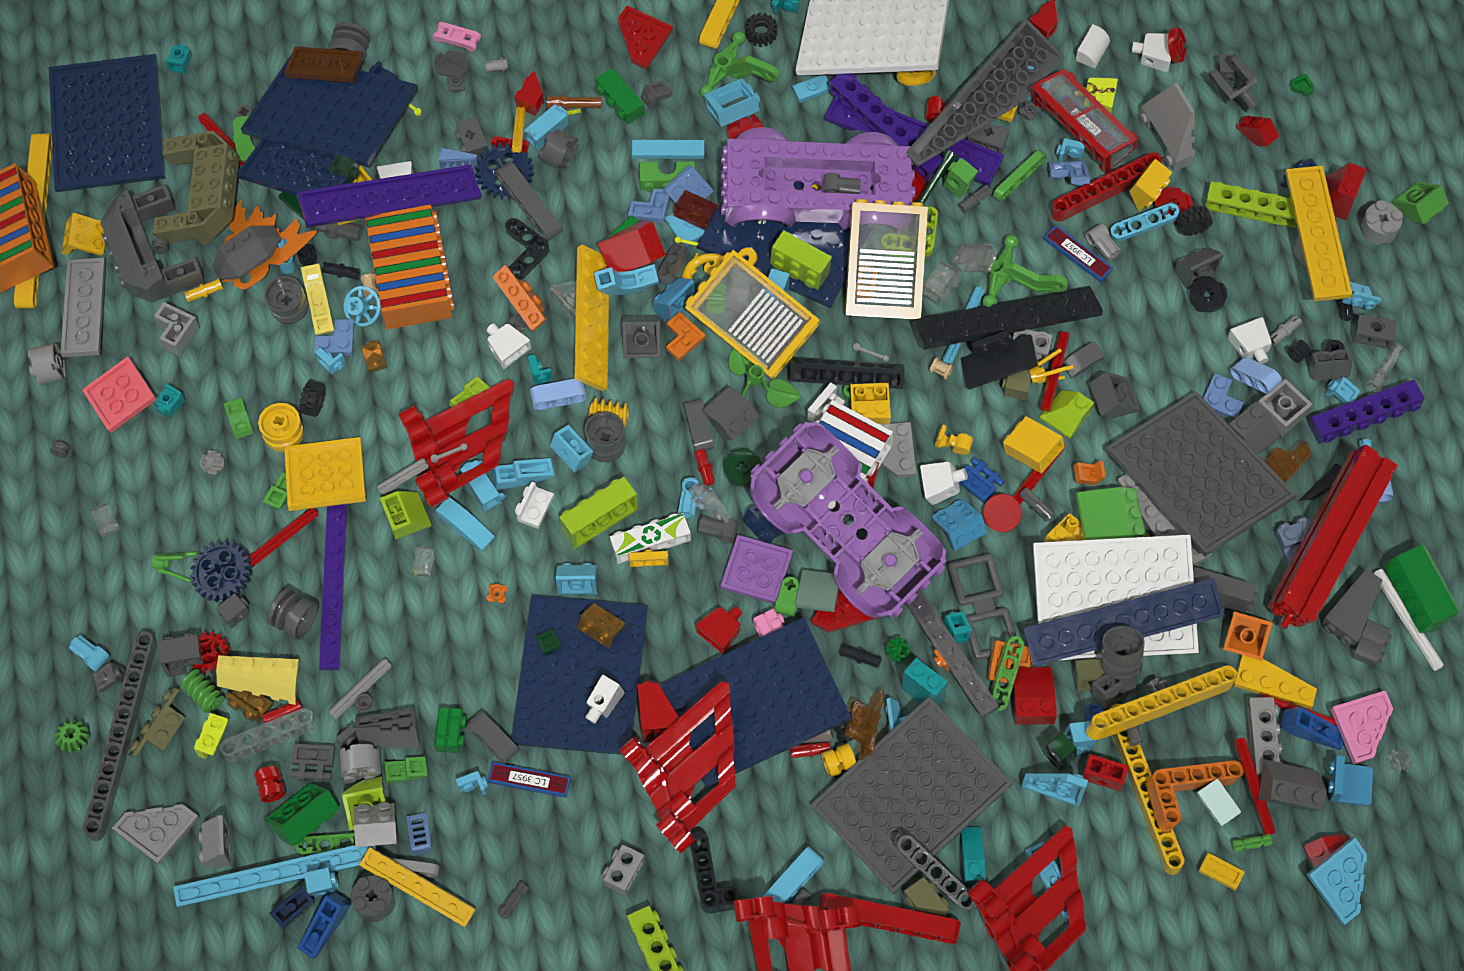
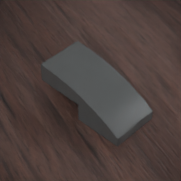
[1062,342,1105,379]

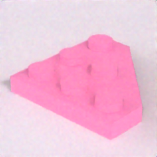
[1330,690,1393,765]

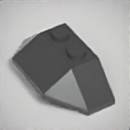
[212,225,282,280]

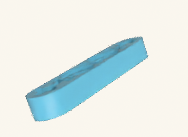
[1111,203,1179,241]

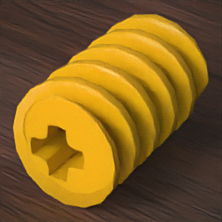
[588,397,629,427]

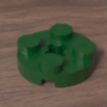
[723,448,762,486]

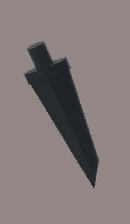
[1298,463,1343,502]

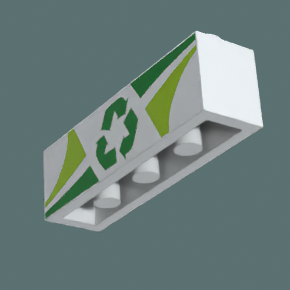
[610,513,691,564]

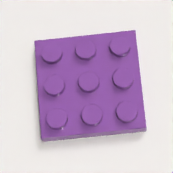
[720,535,793,604]

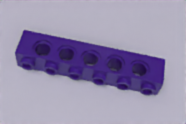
[1308,380,1425,444]

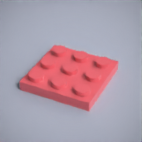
[82,356,157,433]

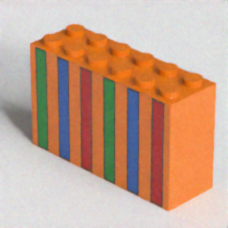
[0,163,54,293]
[365,204,455,330]

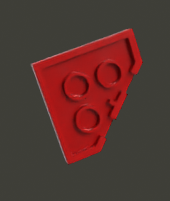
[618,6,673,69]
[811,590,881,633]

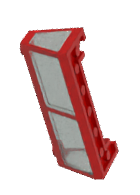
[1032,68,1138,174]

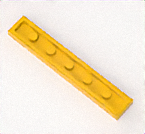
[359,847,476,927]

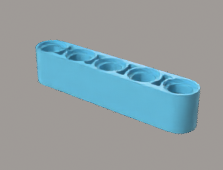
[745,847,825,923]

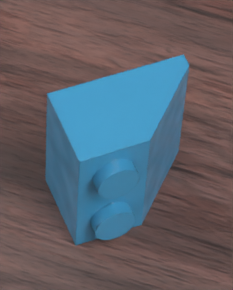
[653,278,695,322]

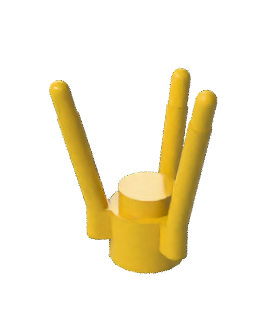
[1028,349,1074,384]

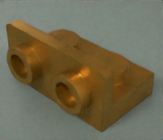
[577,603,626,648]
[225,690,274,723]

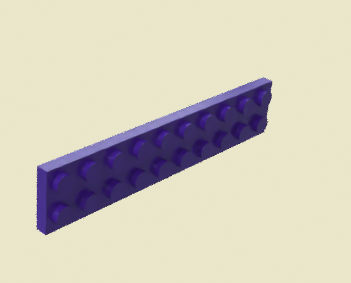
[824,97,1004,187]
[296,164,482,228]

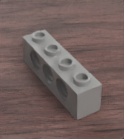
[1247,697,1283,780]

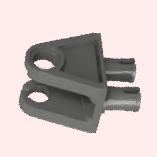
[1208,54,1258,112]

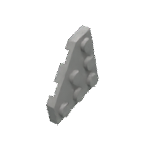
[879,422,916,478]
[112,804,199,865]

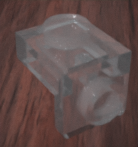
[90,503,120,537]
[412,546,435,577]

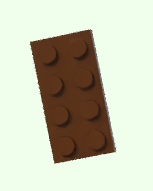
[284,46,364,83]

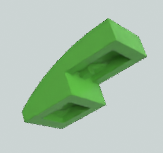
[223,398,254,440]
[263,472,287,510]
[384,757,427,784]

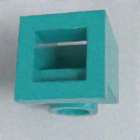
[165,44,192,74]
[154,383,185,418]
[943,611,972,643]

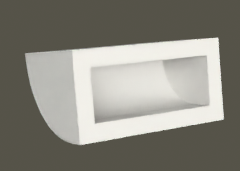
[1076,24,1110,69]

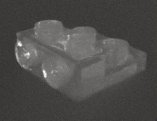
[689,483,732,523]

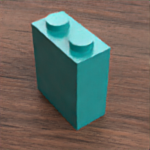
[901,658,948,706]

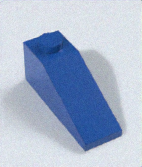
[1280,706,1343,750]
[297,892,352,959]

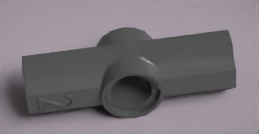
[306,222,363,241]

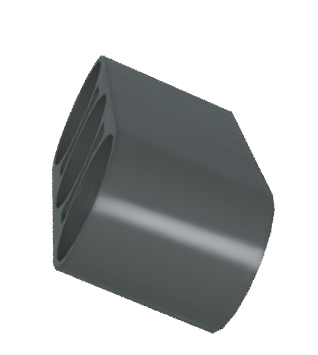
[683,399,714,452]
[466,711,519,764]

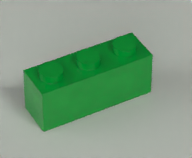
[595,68,645,125]

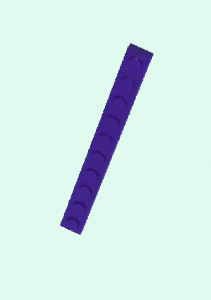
[319,504,347,670]

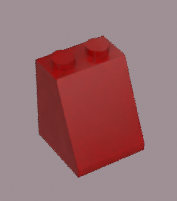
[1325,162,1367,220]
[637,681,679,743]

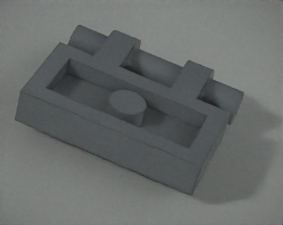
[291,743,335,782]

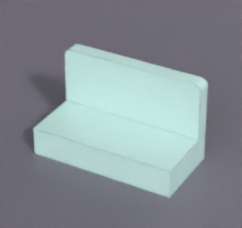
[1195,779,1241,827]

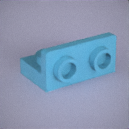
[1343,282,1382,310]

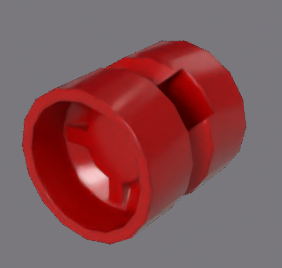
[254,766,286,803]

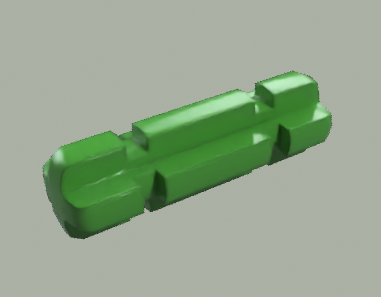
[1232,834,1272,852]

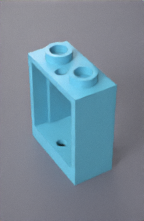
[704,78,760,127]

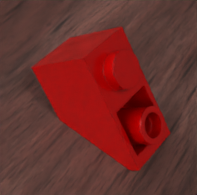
[1029,0,1058,40]
[514,71,544,116]
[1236,115,1279,147]

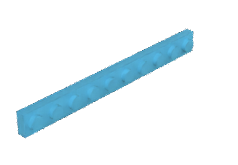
[173,845,377,907]

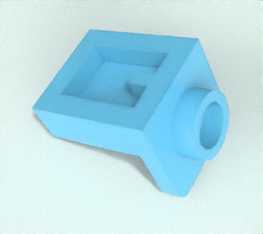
[1056,138,1085,162]
[315,347,346,375]
[1325,377,1360,404]
[455,771,488,795]

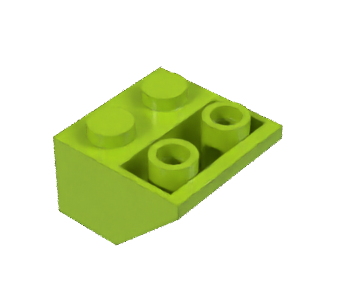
[380,491,432,540]

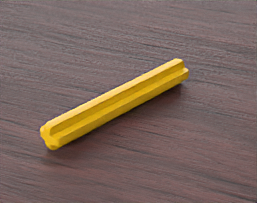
[512,106,526,153]

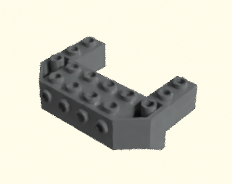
[100,184,205,302]

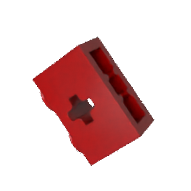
[1083,754,1129,792]

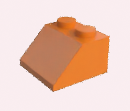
[1223,611,1273,661]

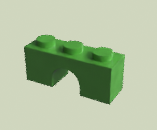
[640,161,695,191]

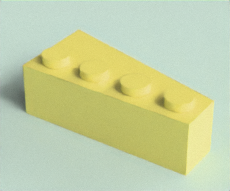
[216,656,299,705]

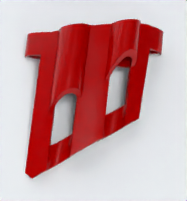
[398,379,514,508]
[619,681,736,854]
[968,825,1086,971]
[733,896,860,971]

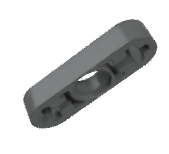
[657,242,688,285]

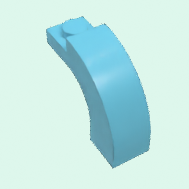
[594,264,660,295]

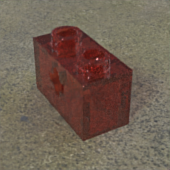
[674,190,718,231]

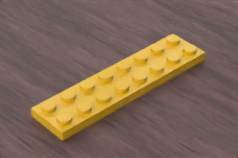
[1285,166,1352,301]
[574,245,609,391]

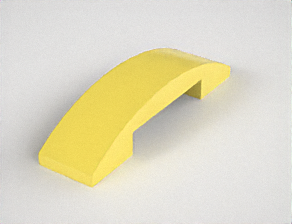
[301,264,334,335]

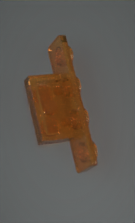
[1264,441,1311,483]
[845,689,884,760]

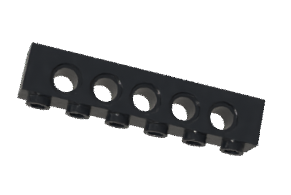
[790,357,904,389]

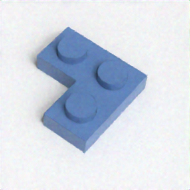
[1049,161,1090,186]
[663,165,714,203]
[628,188,671,223]
[314,319,355,356]
[1204,373,1244,420]

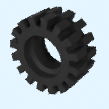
[745,12,777,47]
[1177,205,1213,236]
[299,381,326,417]

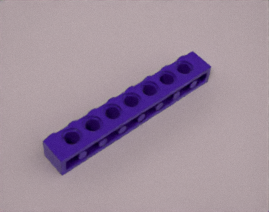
[829,73,943,182]

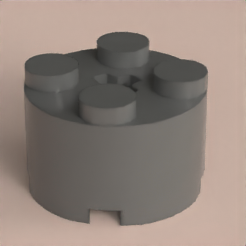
[539,129,579,171]
[351,876,395,922]

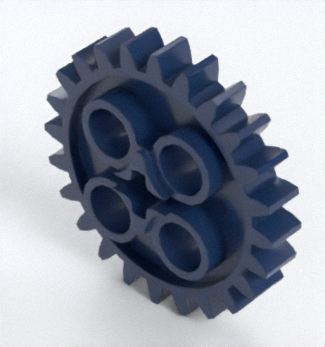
[475,142,534,200]
[190,540,253,603]

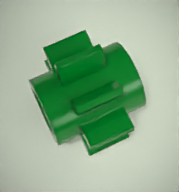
[886,637,910,662]

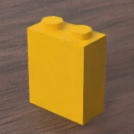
[1003,416,1065,474]

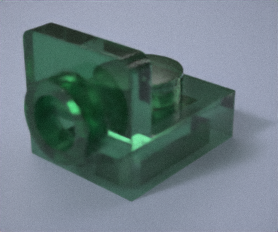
[328,154,360,184]

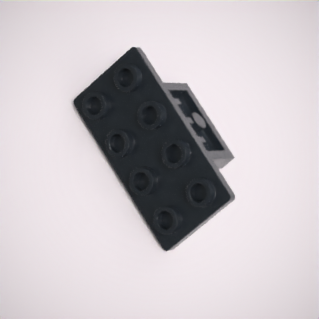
[961,330,1038,390]

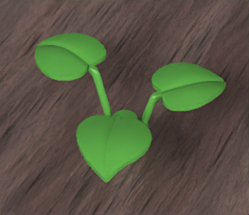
[728,343,801,408]

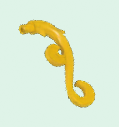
[682,247,757,279]

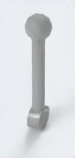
[853,343,890,362]
[431,443,468,463]

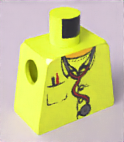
[1074,78,1118,116]

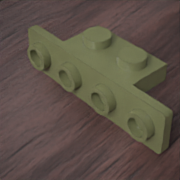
[128,688,185,758]

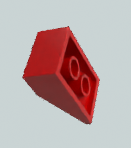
[597,220,666,272]
[1013,667,1057,725]

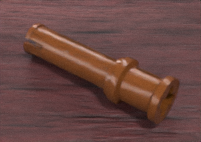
[547,94,601,110]

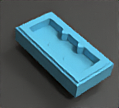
[792,74,829,103]

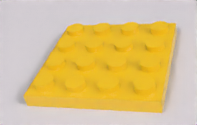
[284,437,366,511]

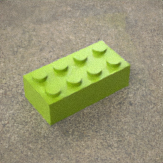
[559,477,638,550]

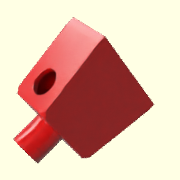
[695,606,743,655]

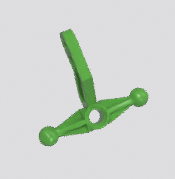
[700,31,780,98]
[983,234,1069,307]

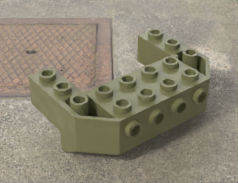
[153,131,240,246]

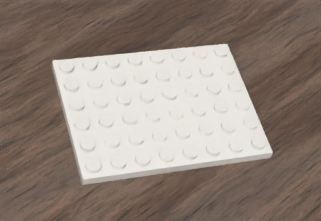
[796,0,949,75]
[1033,535,1199,660]

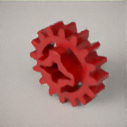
[191,631,230,674]

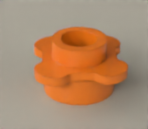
[487,584,508,604]

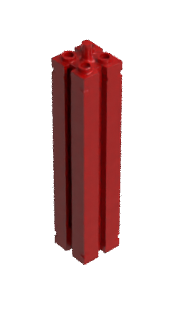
[1267,444,1398,629]

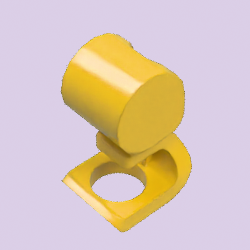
[935,425,973,455]

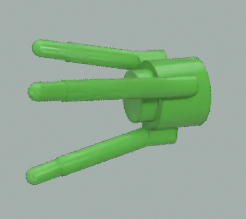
[152,552,202,582]

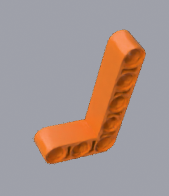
[1146,761,1244,832]

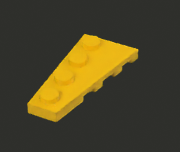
[1234,655,1317,709]

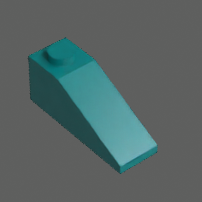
[961,827,986,887]

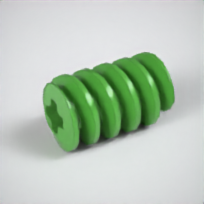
[181,669,225,713]

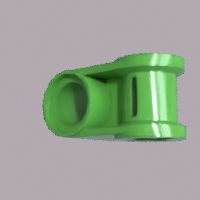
[775,577,799,617]

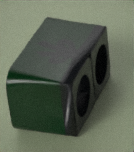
[1045,732,1077,771]

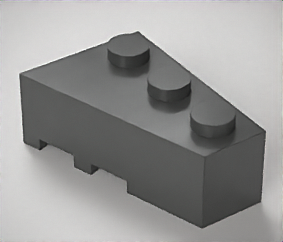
[355,707,420,748]

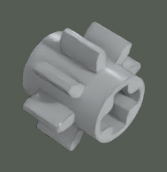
[200,450,224,475]

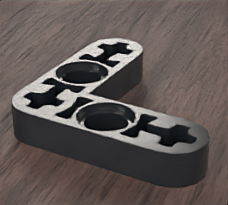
[505,218,550,281]

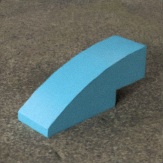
[491,458,554,490]
[436,496,495,552]

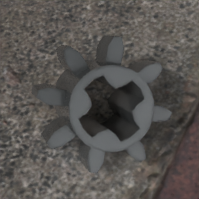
[1145,678,1170,695]

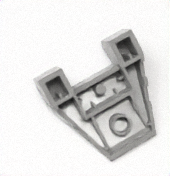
[1139,83,1195,172]

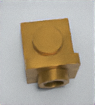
[361,341,387,373]

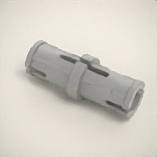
[1270,315,1302,346]

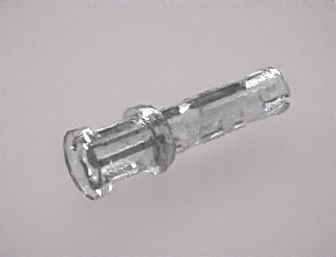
[1365,343,1404,394]

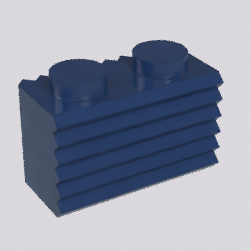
[269,886,315,930]

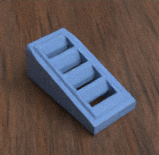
[439,148,478,169]
[406,813,433,856]

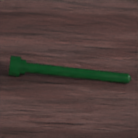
[908,149,958,228]

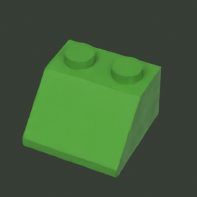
[1391,181,1449,224]

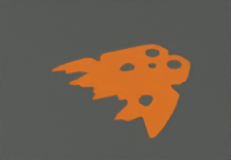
[222,200,317,289]

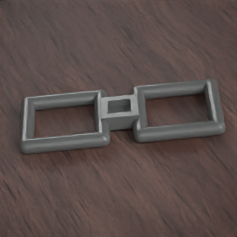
[948,554,1017,660]

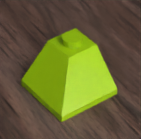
[1039,390,1094,439]
[342,777,387,830]

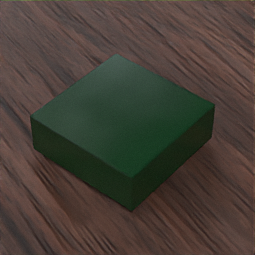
[535,629,562,655]

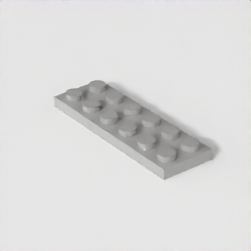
[61,258,106,357]
[1117,474,1212,566]

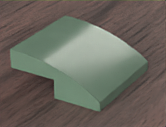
[795,570,839,612]

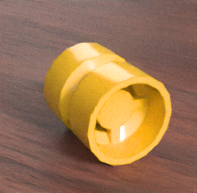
[821,743,856,777]

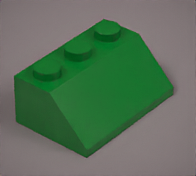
[264,782,340,846]

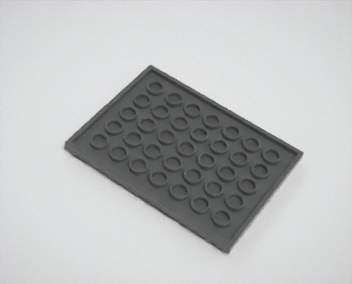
[1106,391,1296,557]
[811,697,1013,895]

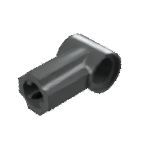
[824,173,861,194]
[698,516,739,543]

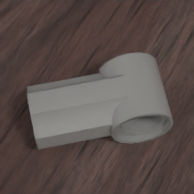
[1085,224,1121,261]

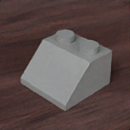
[199,815,231,869]

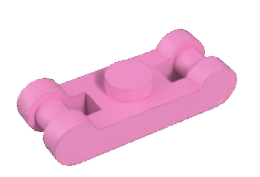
[432,22,481,52]

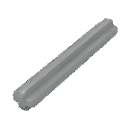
[329,659,391,719]

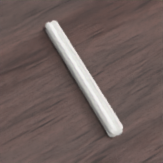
[1374,569,1444,671]

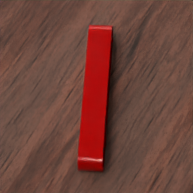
[1051,152,1162,222]
[819,893,961,944]

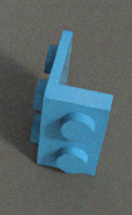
[932,499,987,551]
[1328,755,1373,806]

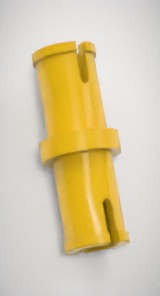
[184,278,223,303]

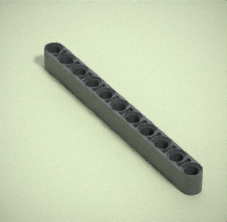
[83,631,157,841]

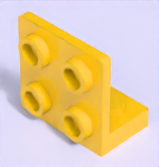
[61,213,105,256]

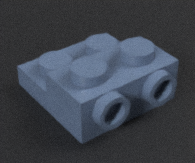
[1275,517,1314,566]

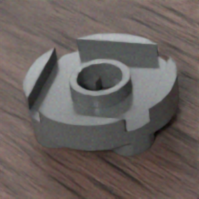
[434,51,470,78]

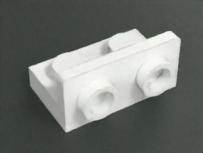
[807,383,845,423]
[515,482,554,529]

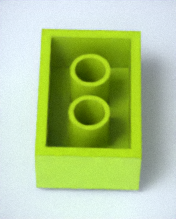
[770,230,832,290]

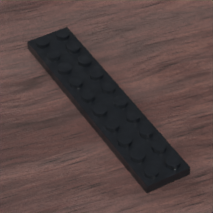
[913,286,1103,350]

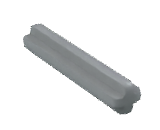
[377,458,429,494]

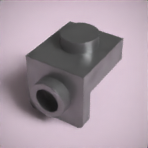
[93,662,126,692]

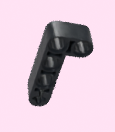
[691,832,739,914]

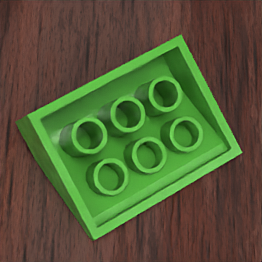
[1075,487,1146,540]

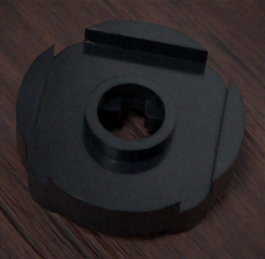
[1189,276,1227,313]

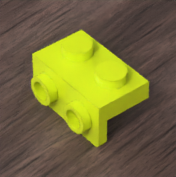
[194,713,229,759]

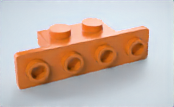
[493,265,546,331]

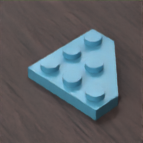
[1021,774,1088,807]
[1306,837,1367,925]

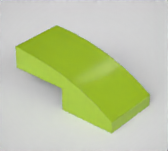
[449,376,490,407]

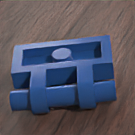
[958,457,1005,504]

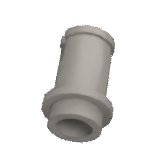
[485,57,508,72]

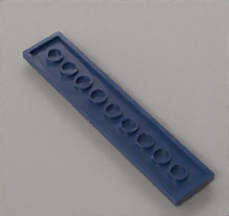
[1023,578,1225,667]

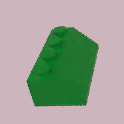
[1384,544,1461,633]

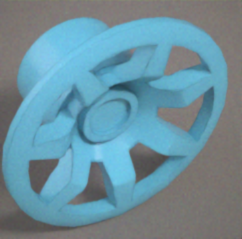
[344,286,381,326]

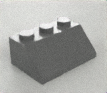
[1258,760,1327,812]

